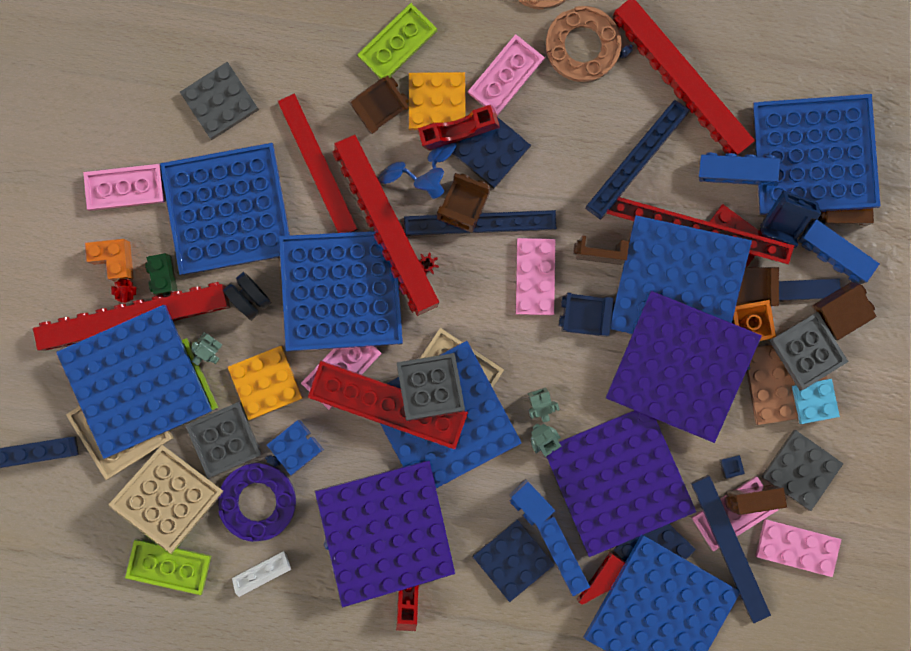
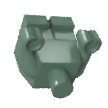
[191,332,223,365]
[528,388,560,422]
[531,424,561,457]

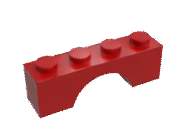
[418,104,500,151]

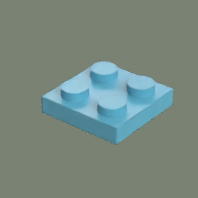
[792,379,840,424]

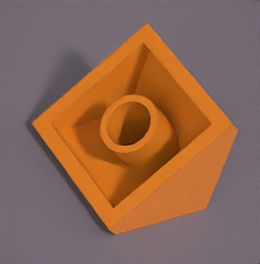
[732,300,776,341]

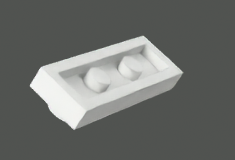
[232,551,291,597]

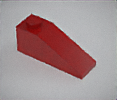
[577,552,625,605]
[396,585,419,631]

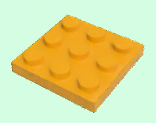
[409,72,466,130]
[228,345,303,420]

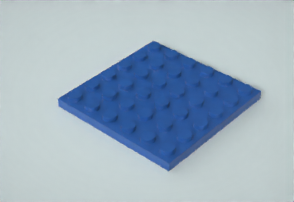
[753,94,881,215]
[160,143,290,276]
[610,215,752,334]
[279,231,403,352]
[56,305,213,459]
[380,341,522,488]
[583,534,740,651]

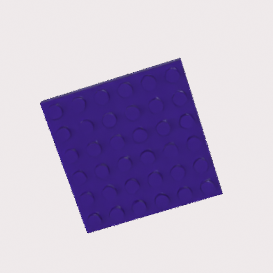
[605,291,762,443]
[546,410,697,557]
[314,460,455,608]

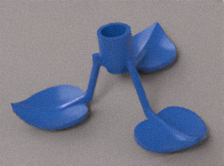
[378,143,457,199]

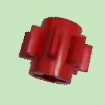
[419,252,439,275]
[111,279,136,303]

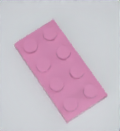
[468,34,545,116]
[83,164,165,211]
[515,238,555,315]
[301,346,382,410]
[691,476,778,551]
[755,519,842,577]

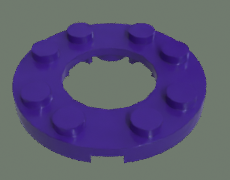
[218,463,296,541]

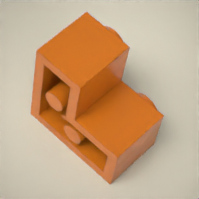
[85,239,134,281]

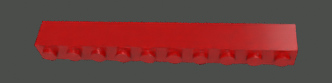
[613,0,755,155]
[332,135,440,316]
[606,197,794,265]
[33,282,231,351]

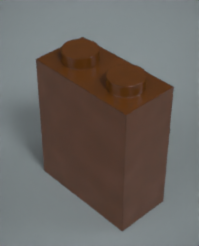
[812,282,877,341]
[725,485,787,515]

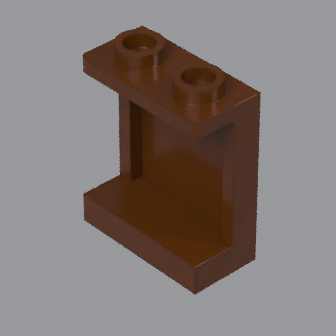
[348,75,409,134]
[437,173,490,233]
[819,208,874,226]
[573,235,629,265]
[736,267,779,306]

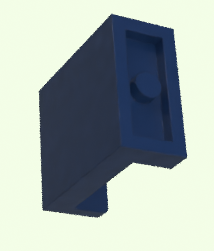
[760,191,821,248]
[559,292,614,337]

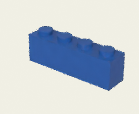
[699,152,780,186]
[798,220,880,284]
[536,515,590,596]

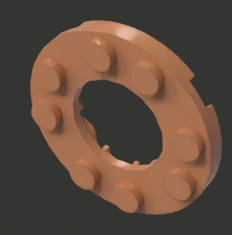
[546,6,621,82]

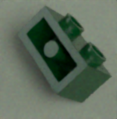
[145,253,178,296]

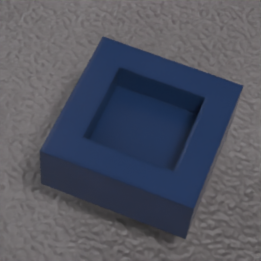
[719,455,745,479]

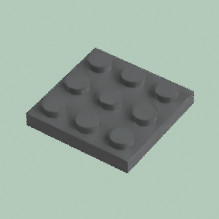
[180,62,259,140]
[769,312,848,391]
[397,353,465,421]
[185,402,262,478]
[761,430,843,511]

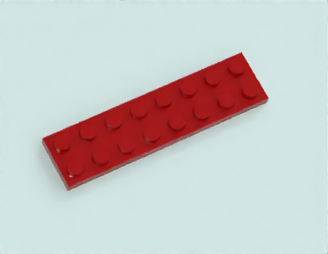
[308,361,468,449]

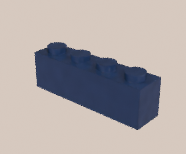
[0,436,79,468]

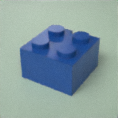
[267,420,324,475]
[509,479,555,527]

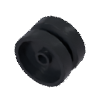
[223,271,272,321]

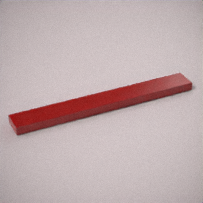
[278,93,358,233]

